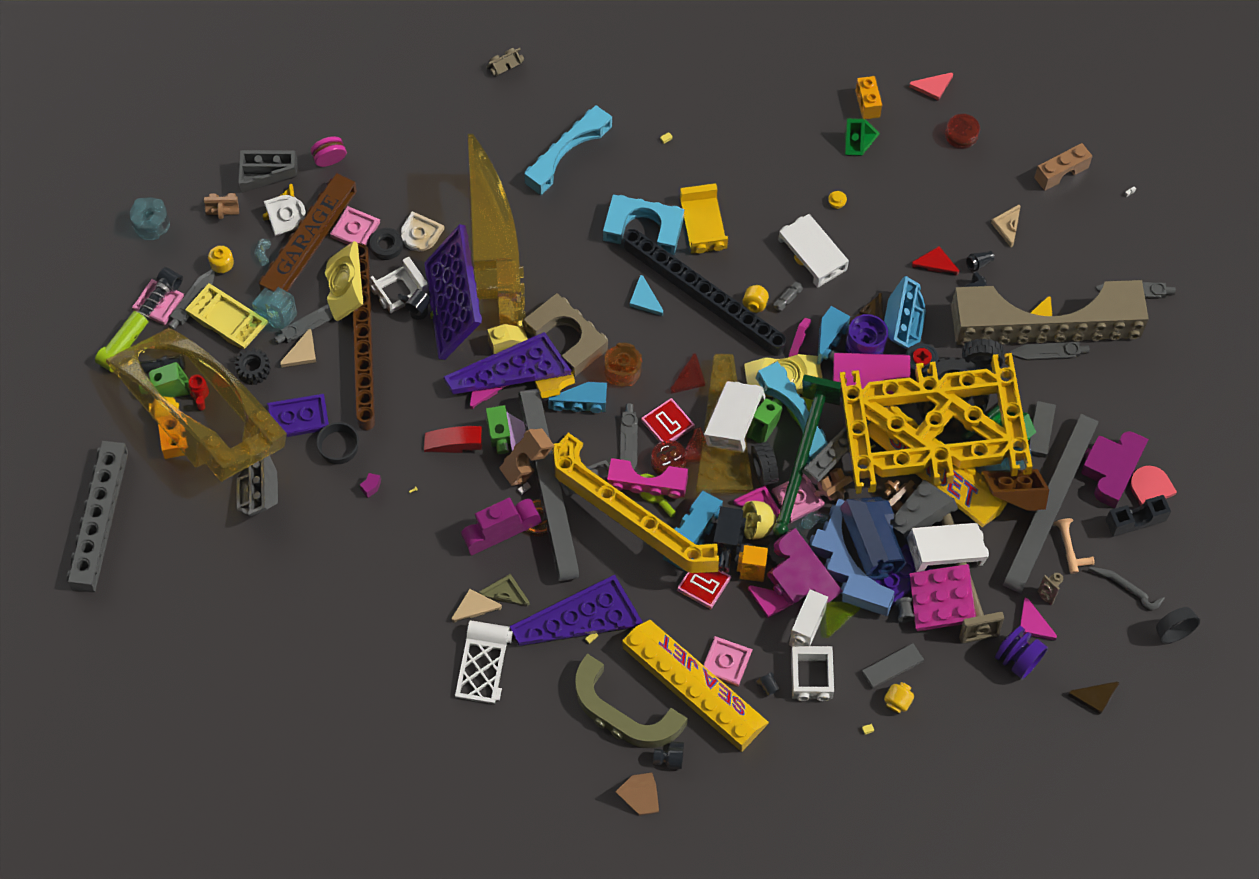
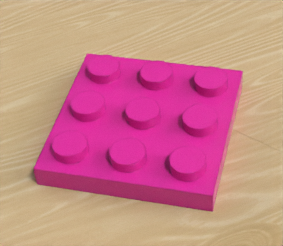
[910,564,976,631]

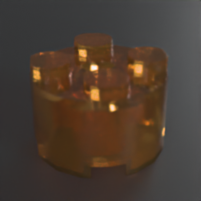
[604,343,642,386]

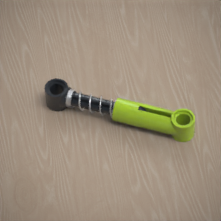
[95,267,183,372]

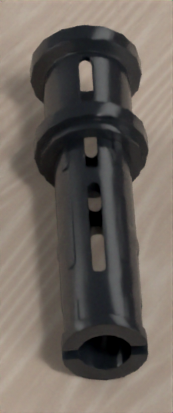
[126,353,186,375]

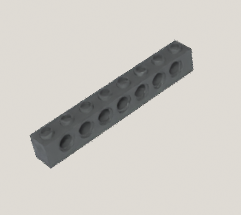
[67,441,128,592]

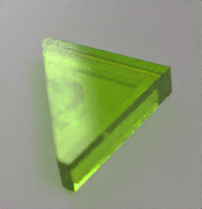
[826,602,862,638]

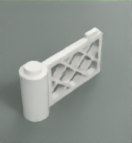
[455,620,513,704]

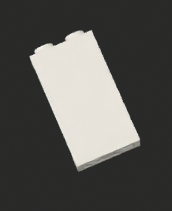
[778,214,849,288]
[704,381,765,452]
[907,523,989,572]

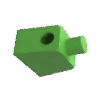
[141,362,190,397]
[747,398,783,443]
[486,405,510,454]

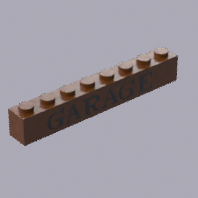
[259,173,357,302]

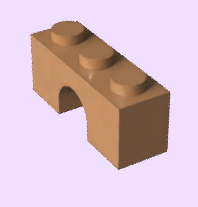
[1034,143,1093,191]
[500,428,554,486]

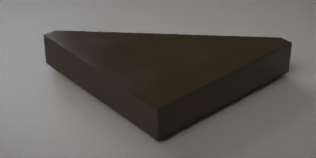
[849,293,884,325]
[1068,681,1119,714]

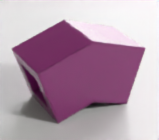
[360,473,381,498]

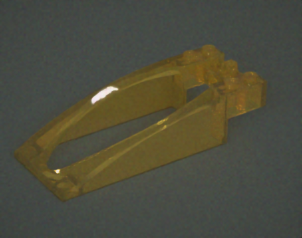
[468,134,526,328]
[106,328,287,482]

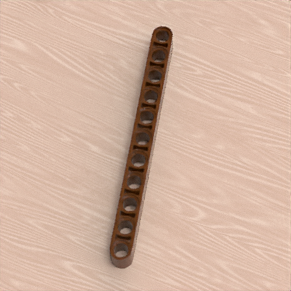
[353,243,375,431]

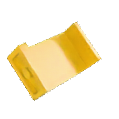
[680,183,728,253]

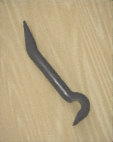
[1088,567,1165,610]

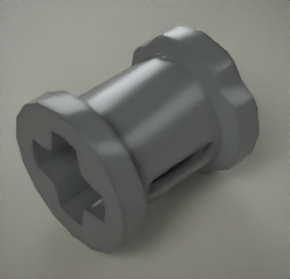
[895,597,915,623]

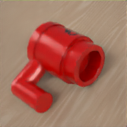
[188,375,209,411]

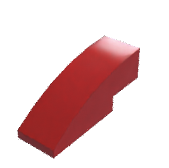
[424,426,482,453]

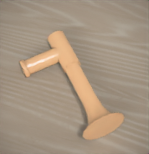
[1053,518,1095,574]

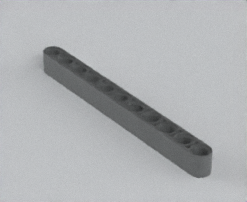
[518,389,579,581]
[1003,414,1099,594]

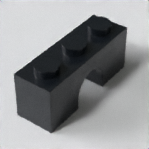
[1106,495,1171,537]

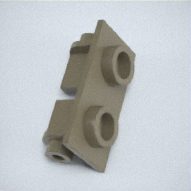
[487,48,524,76]
[1037,573,1063,605]

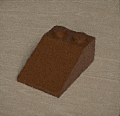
[981,469,1049,511]

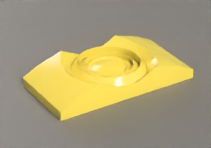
[325,241,363,321]
[185,283,268,349]
[744,354,822,397]

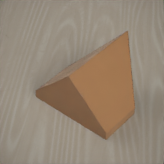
[616,773,659,816]

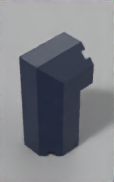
[840,497,906,580]

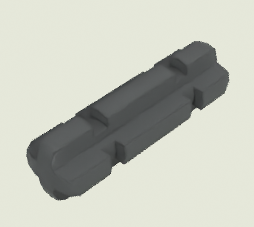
[773,282,803,312]

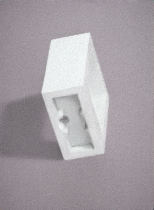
[789,590,828,646]
[791,646,834,701]

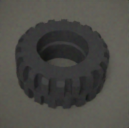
[915,357,990,432]

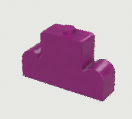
[1081,431,1149,508]
[461,498,542,556]
[767,528,843,604]

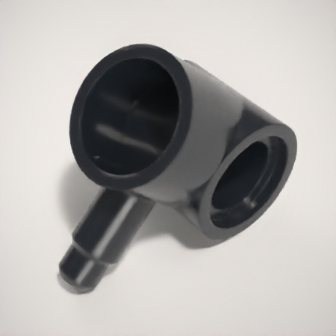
[397,289,431,320]

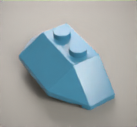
[884,276,926,349]

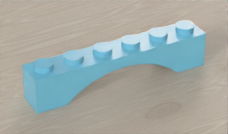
[524,105,612,195]
[756,361,828,464]

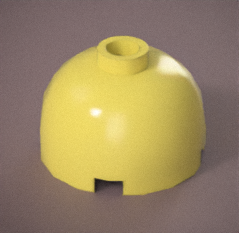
[742,501,776,540]

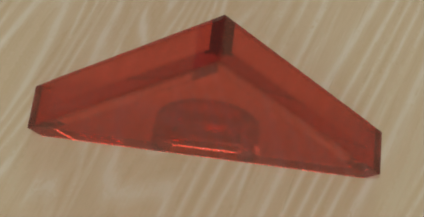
[671,353,705,394]
[680,427,711,462]

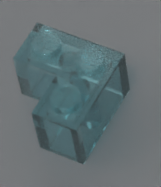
[252,287,297,329]

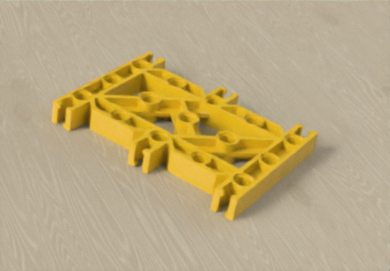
[839,353,1032,494]

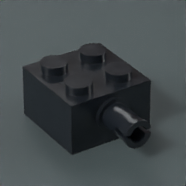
[713,506,746,572]

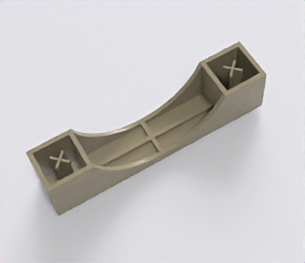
[951,280,1149,346]

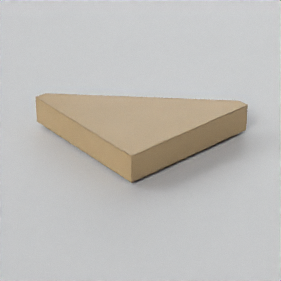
[991,205,1021,247]
[281,329,316,367]
[452,589,502,623]

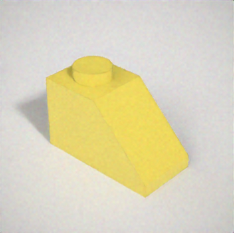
[487,324,528,354]

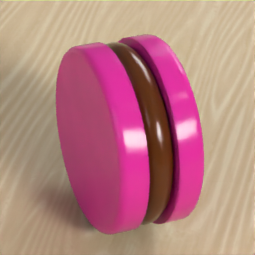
[310,137,347,167]

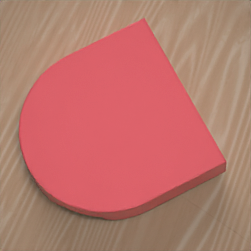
[1130,466,1177,506]

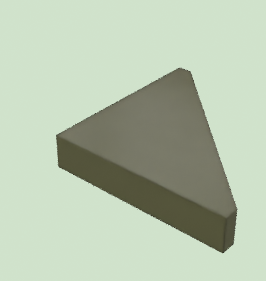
[479,574,530,606]

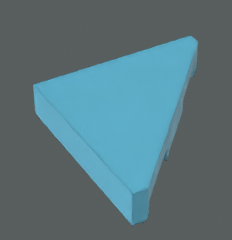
[630,275,663,316]

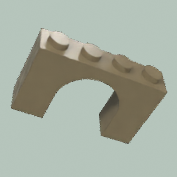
[524,293,608,377]

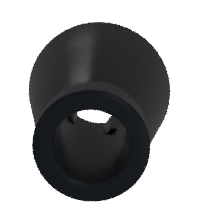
[966,251,994,271]

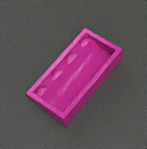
[833,353,910,394]

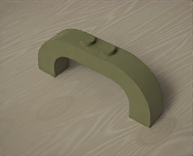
[576,654,688,748]

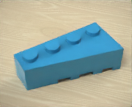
[663,491,723,570]

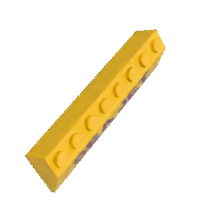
[867,405,1008,527]
[622,620,769,752]

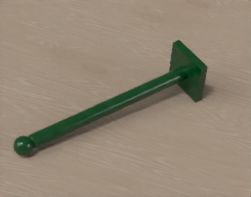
[773,374,841,538]

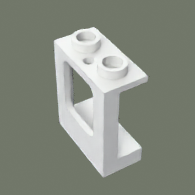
[370,257,429,314]

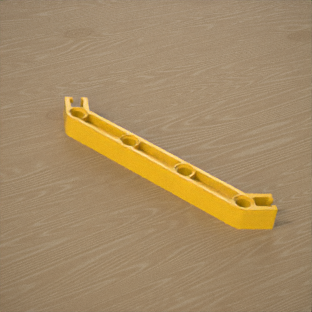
[553,443,719,573]

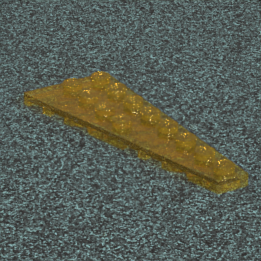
[696,354,753,493]

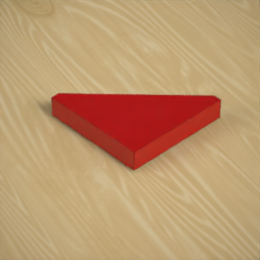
[911,246,960,275]

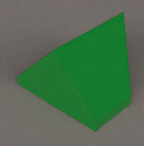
[845,118,880,155]

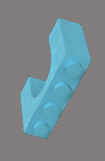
[603,195,684,255]

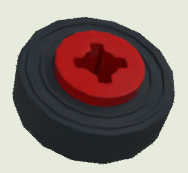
[906,343,939,375]

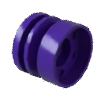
[845,314,888,354]
[995,626,1048,680]

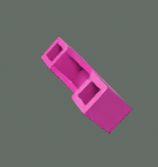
[607,458,688,499]

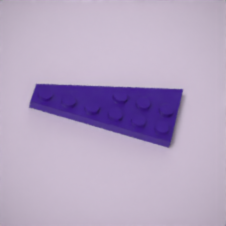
[444,332,571,394]
[509,575,643,646]

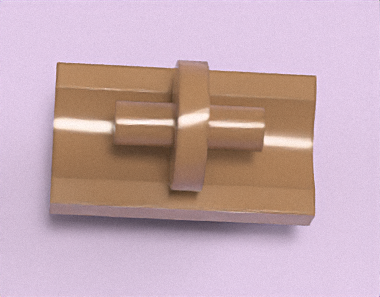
[204,193,239,219]
[815,468,853,502]
[884,480,915,514]

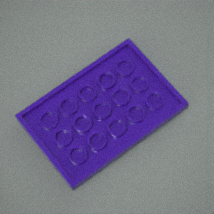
[424,224,482,360]

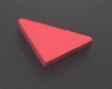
[909,73,953,101]

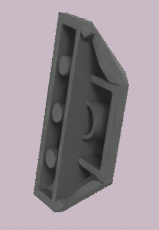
[236,445,278,516]

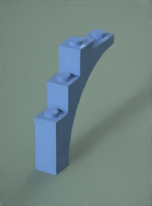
[809,499,894,616]

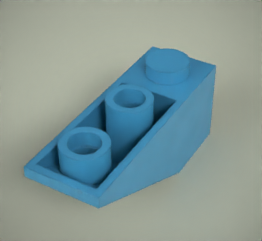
[817,306,850,365]
[548,382,607,413]

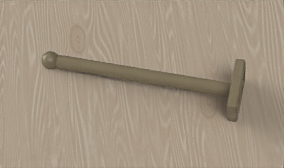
[941,513,1004,643]

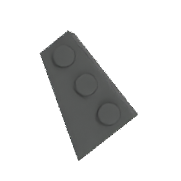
[239,150,298,193]
[890,480,958,543]

